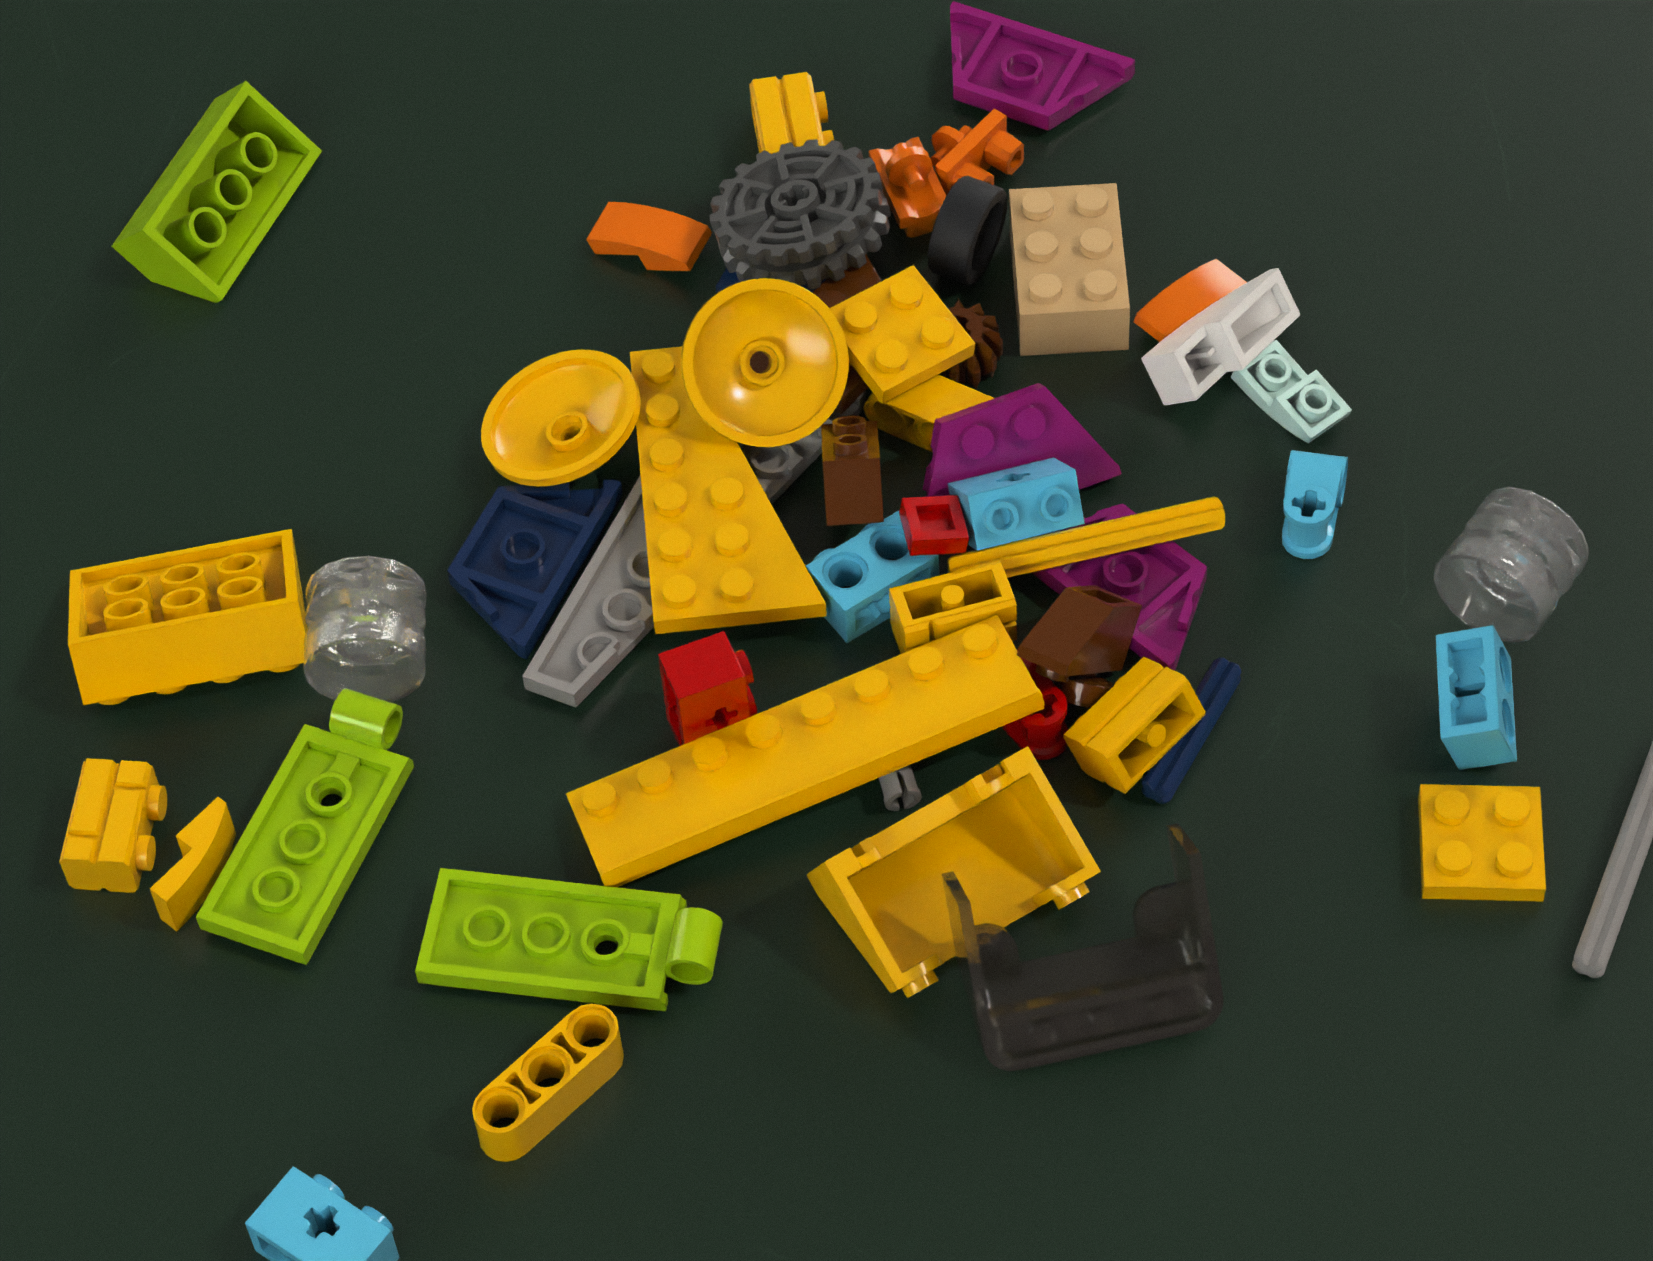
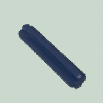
[1142,657,1241,804]

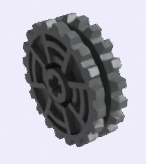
[709,139,891,290]

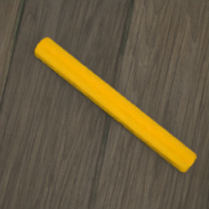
[947,496,1225,578]

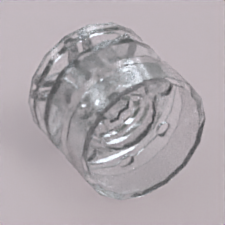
[1433,487,1589,643]
[303,556,427,702]

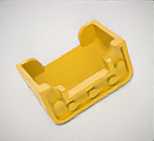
[806,746,1101,998]

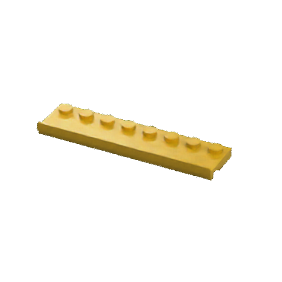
[566,615,1045,887]

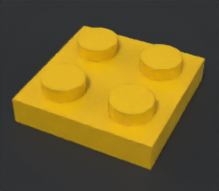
[830,265,976,404]
[1418,784,1546,902]

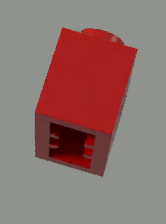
[658,631,757,746]

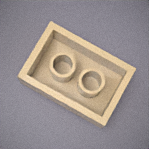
[1009,183,1130,356]

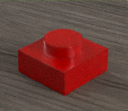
[899,495,969,556]

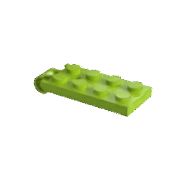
[196,688,414,965]
[415,868,723,1012]

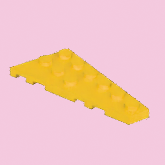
[630,346,827,634]

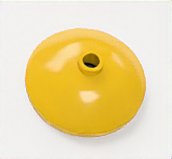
[681,278,849,447]
[481,349,641,487]

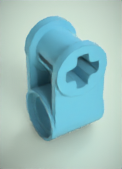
[1282,450,1348,559]

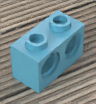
[806,510,939,643]
[1436,625,1517,770]

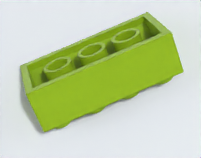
[111,81,322,303]

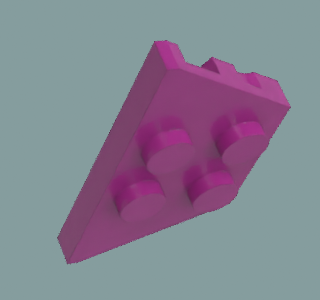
[950,1,1135,131]
[923,383,1121,497]
[1023,503,1207,670]

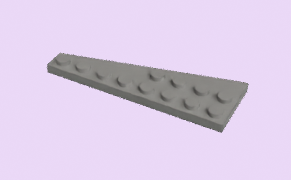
[522,390,866,708]

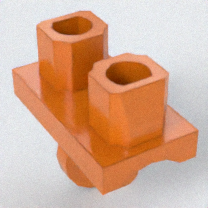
[931,108,1024,196]
[868,137,946,238]

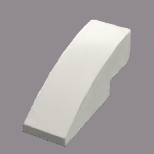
[1141,268,1300,406]

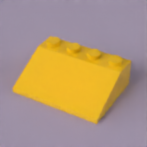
[68,529,312,705]

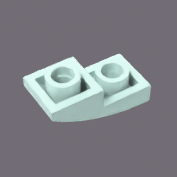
[1231,340,1352,443]

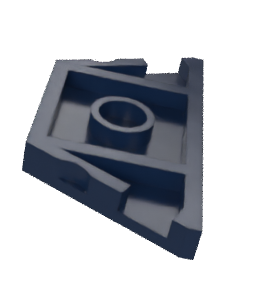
[447,479,623,659]

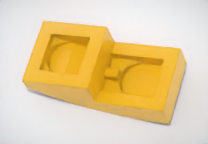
[150,797,236,932]

